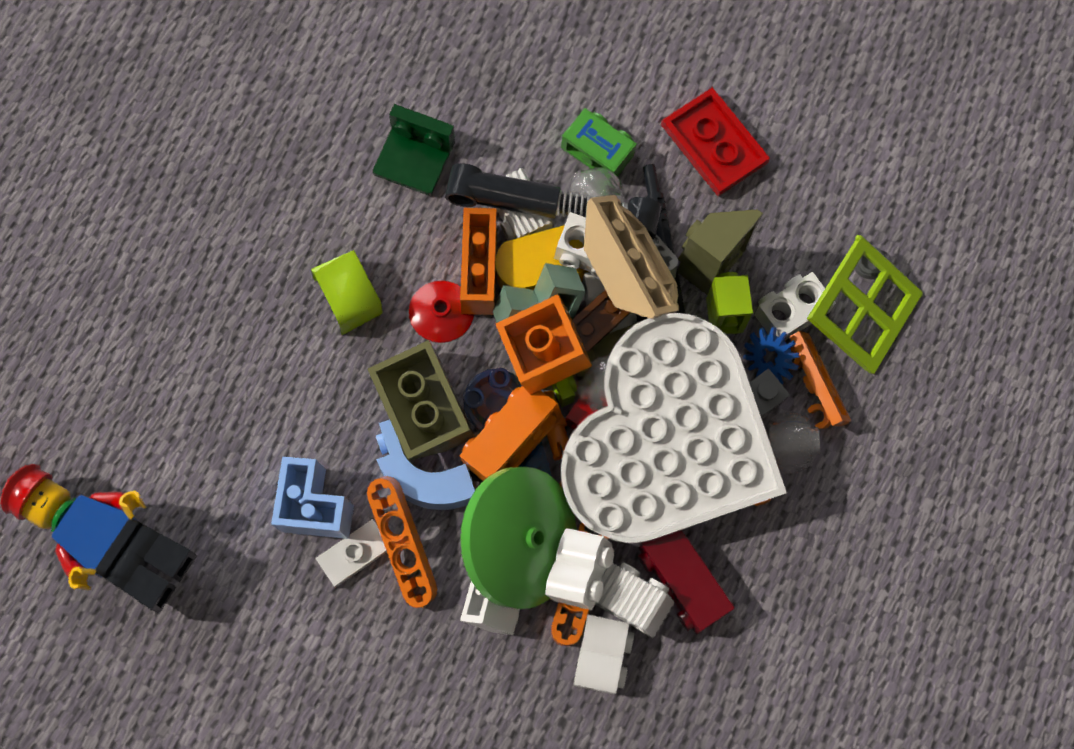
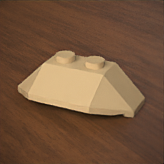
[584,195,679,319]

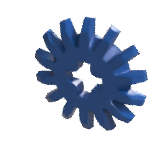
[743,327,800,384]

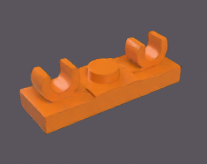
[789,331,852,429]

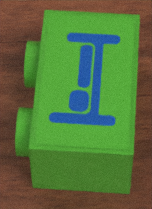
[561,108,637,183]

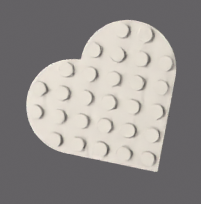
[561,313,787,542]

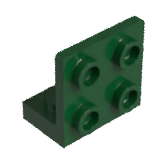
[372,104,455,196]

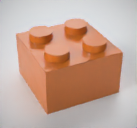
[495,294,592,395]

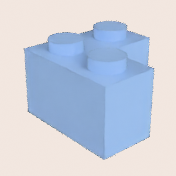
[271,456,354,539]

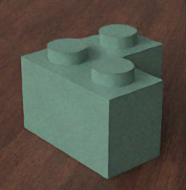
[493,263,586,323]

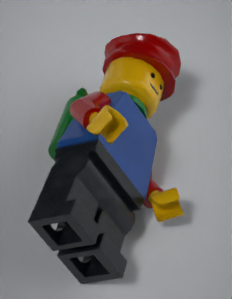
[0,464,198,614]

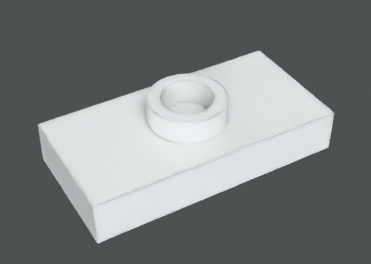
[315,519,387,588]

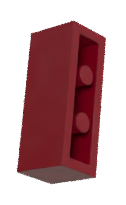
[638,530,735,635]

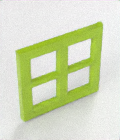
[807,235,923,374]

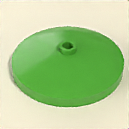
[461,467,577,609]

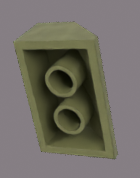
[678,209,763,295]
[368,340,475,460]

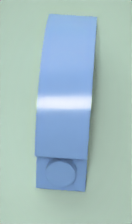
[376,420,475,510]

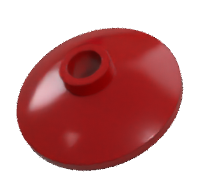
[409,281,474,343]

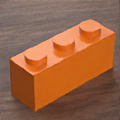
[460,208,497,315]
[459,386,563,481]

